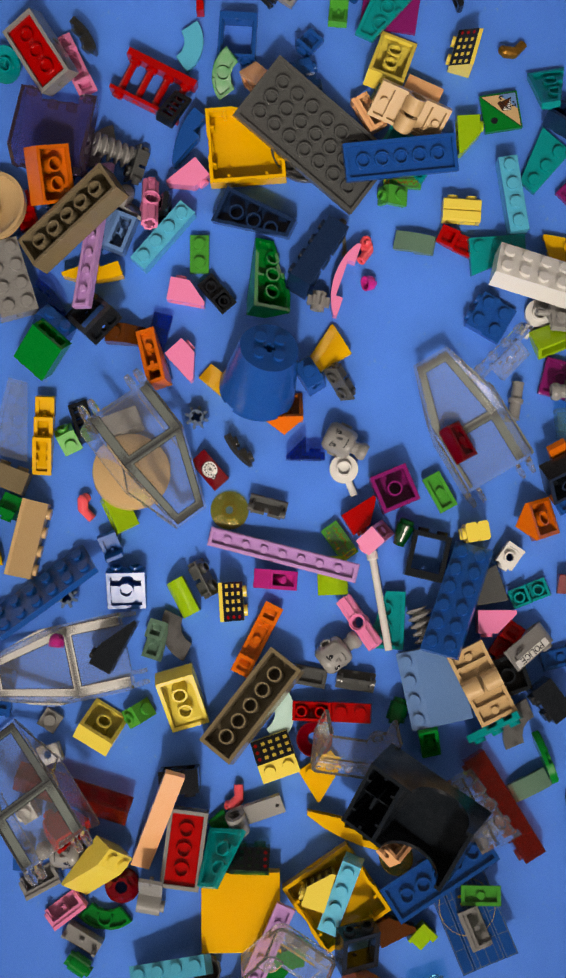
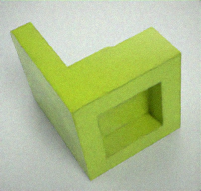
[406,919,438,950]

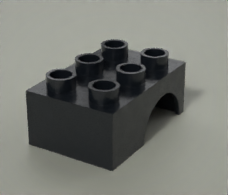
[341,743,492,892]

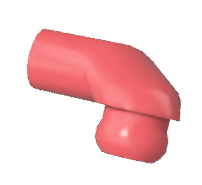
[357,236,373,265]
[77,493,96,522]
[224,784,244,810]

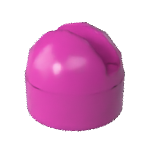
[361,275,377,291]
[48,633,65,648]

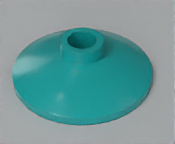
[0,45,21,84]

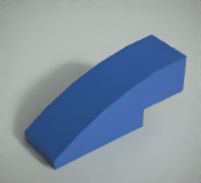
[172,107,206,169]

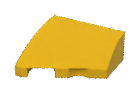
[310,324,352,373]

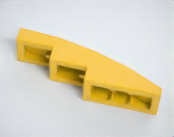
[32,395,56,476]
[307,808,378,850]

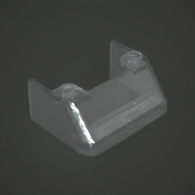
[310,709,403,779]
[241,923,336,978]

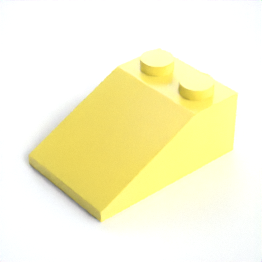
[363,31,418,89]
[155,663,210,733]
[61,835,133,895]

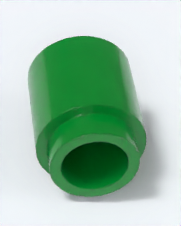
[63,950,94,978]

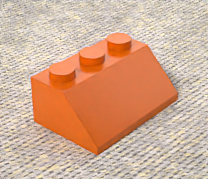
[23,143,74,206]

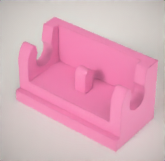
[44,890,89,931]

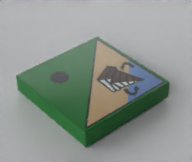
[478,91,523,135]

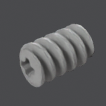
[92,131,134,168]
[406,606,431,649]

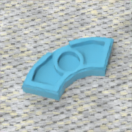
[176,21,204,74]

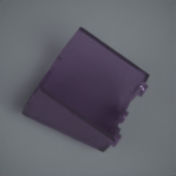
[7,84,99,182]

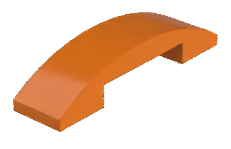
[230,601,283,678]

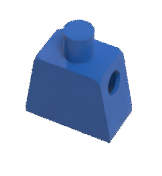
[297,356,326,397]

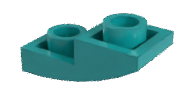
[507,577,551,609]

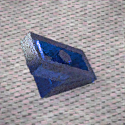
[286,437,325,461]

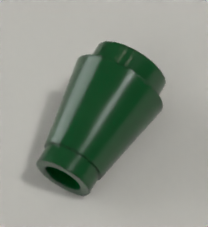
[393,517,415,547]

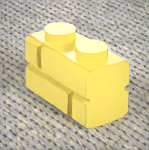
[441,195,482,226]
[458,520,491,543]

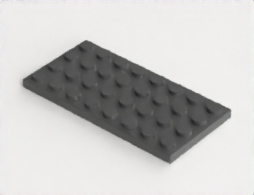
[232,55,378,215]

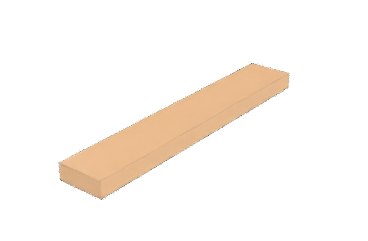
[130,769,185,870]

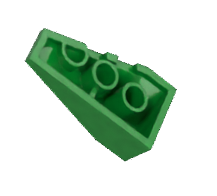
[246,238,290,318]

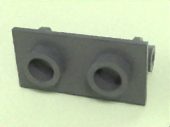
[123,144,150,185]
[323,362,356,401]
[247,493,289,520]
[188,558,218,599]
[335,669,376,693]

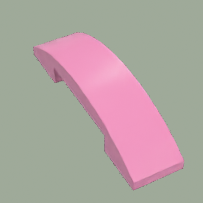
[57,32,98,98]
[330,243,361,319]

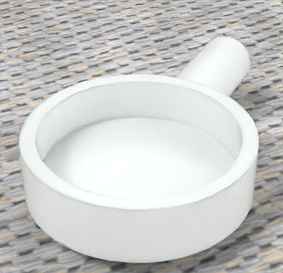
[521,299,549,340]
[329,456,358,497]

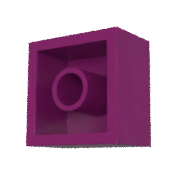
[368,463,420,514]

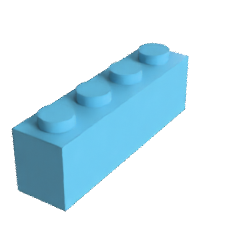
[495,155,530,235]
[130,200,196,274]
[317,852,365,937]
[129,953,213,978]

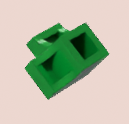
[0,491,22,522]

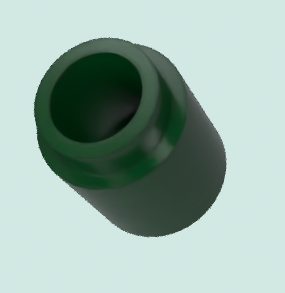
[386,696,408,726]

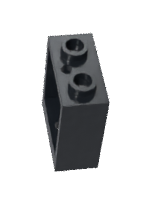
[64,292,122,345]
[403,526,452,583]
[334,918,381,976]

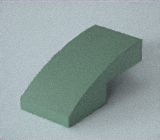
[393,230,436,256]
[141,618,169,662]
[506,767,552,803]

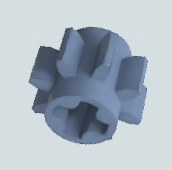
[185,406,209,430]
[56,591,78,608]

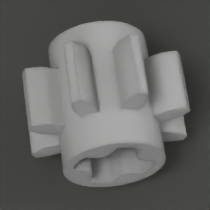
[306,290,330,312]

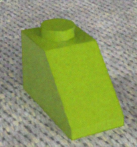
[455,114,484,158]

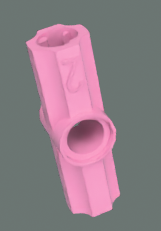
[140,176,160,230]
[336,594,383,651]

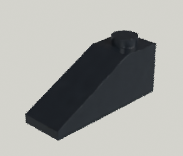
[89,620,140,674]

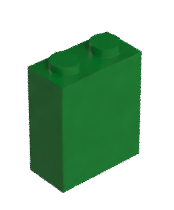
[14,318,72,381]

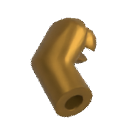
[498,40,527,59]

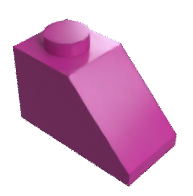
[253,568,298,591]

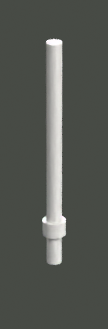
[366,551,393,651]

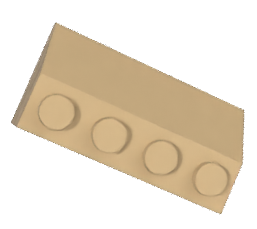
[4,498,53,579]

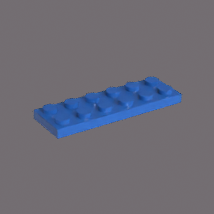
[341,132,459,183]
[420,541,494,661]
[0,545,99,640]
[380,830,500,925]

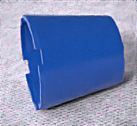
[219,324,299,422]

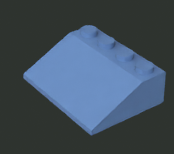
[396,648,474,731]

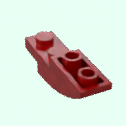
[292,701,372,724]

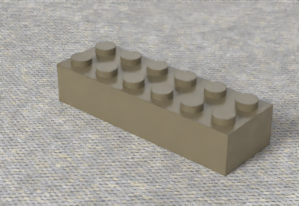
[18,162,129,274]
[199,647,304,765]

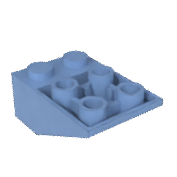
[102,209,139,257]

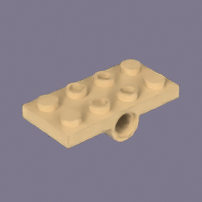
[367,78,452,136]
[447,639,518,728]

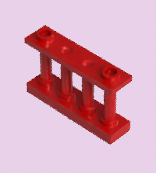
[109,47,198,126]

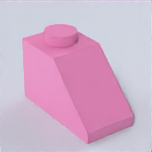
[166,157,210,191]
[166,275,206,309]
[165,338,196,384]
[356,520,395,555]
[476,610,517,637]

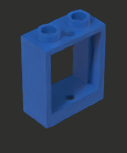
[217,10,258,65]

